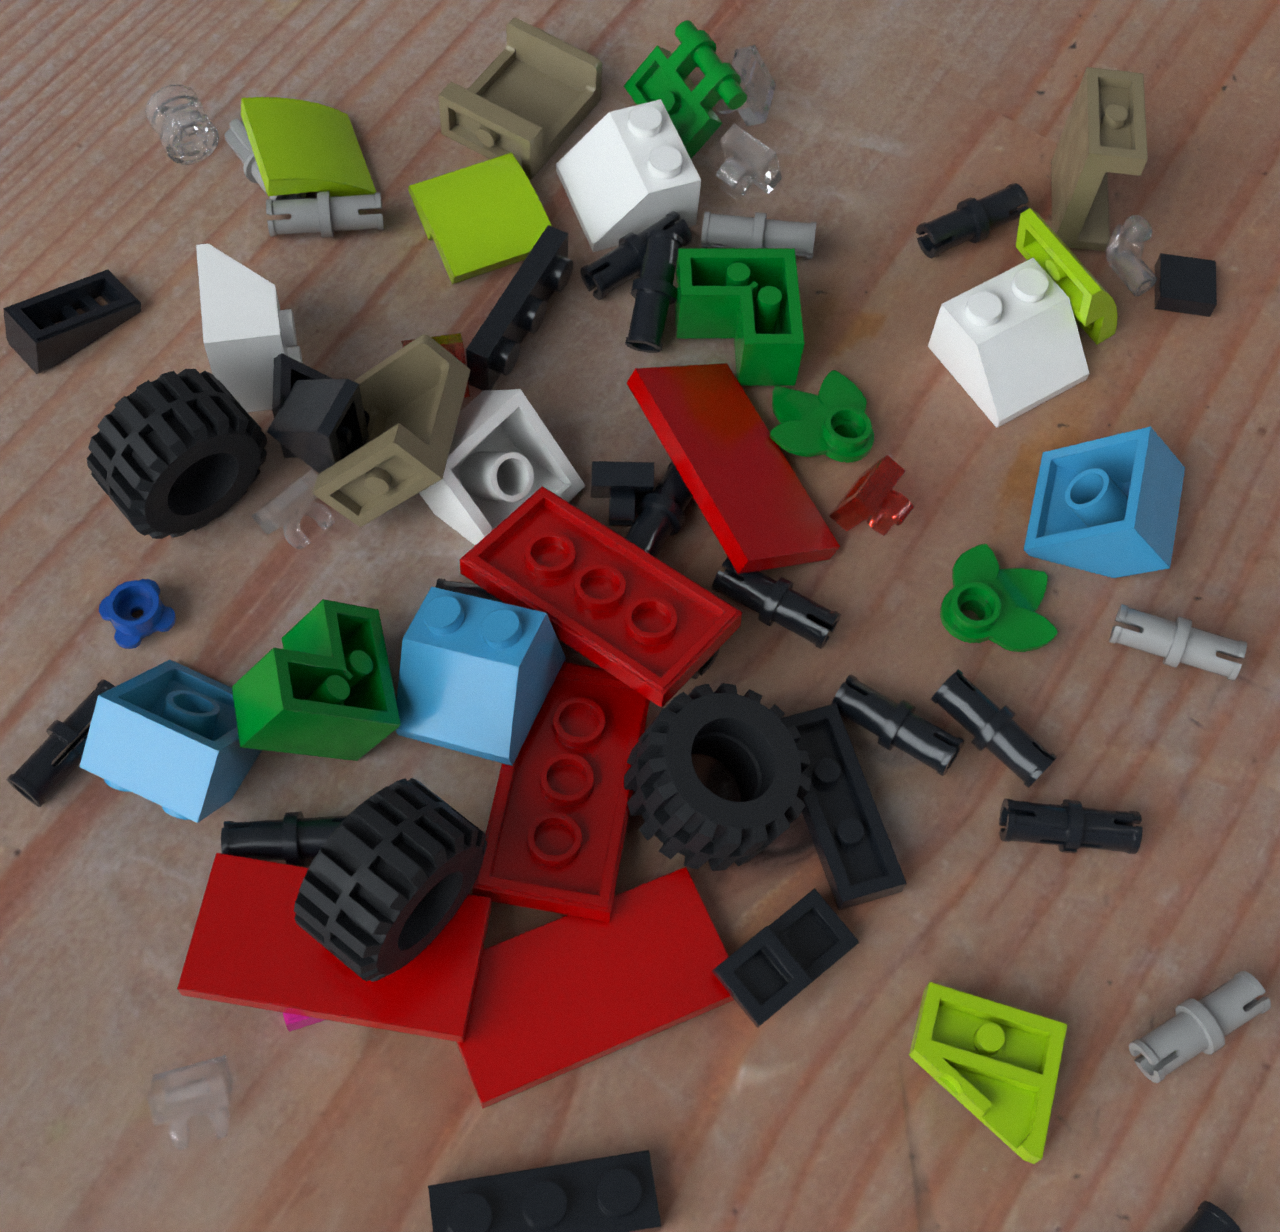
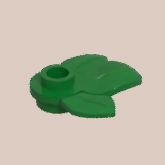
[770,370,874,463]
[940,544,1058,652]

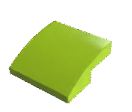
[241,97,377,197]
[408,152,552,284]
[1015,208,1118,345]

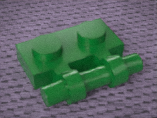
[624,20,747,159]

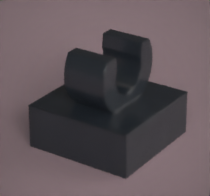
[591,461,654,526]

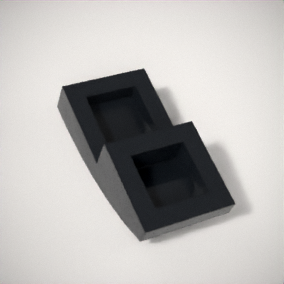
[712,888,859,1028]

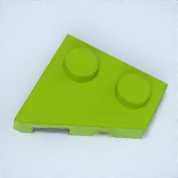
[909,982,1067,1164]

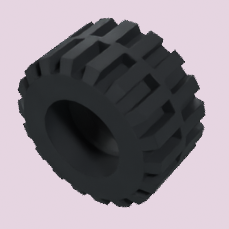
[87,369,267,539]
[624,683,811,871]
[294,778,487,982]

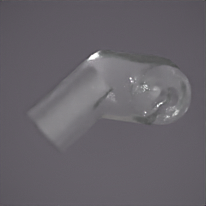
[1106,215,1157,296]

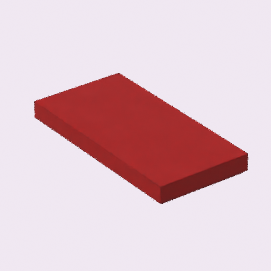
[626,363,840,574]
[460,486,743,708]
[473,662,650,922]
[177,853,492,1043]
[456,867,734,1109]

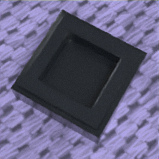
[1154,253,1217,317]

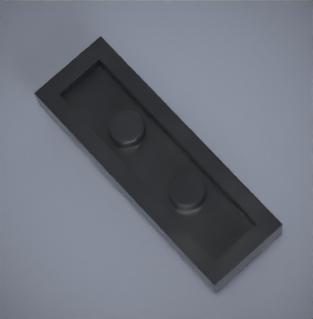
[466,225,573,391]
[780,703,907,910]
[428,1150,661,1232]

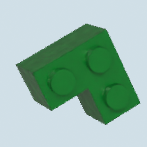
[674,248,805,386]
[232,599,401,761]

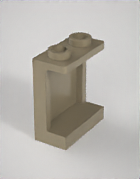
[438,17,602,180]
[1051,67,1148,251]
[312,334,471,527]

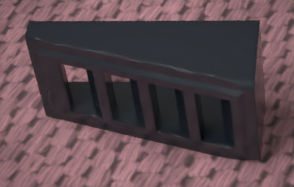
[3,269,141,374]

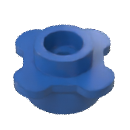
[99,579,176,649]

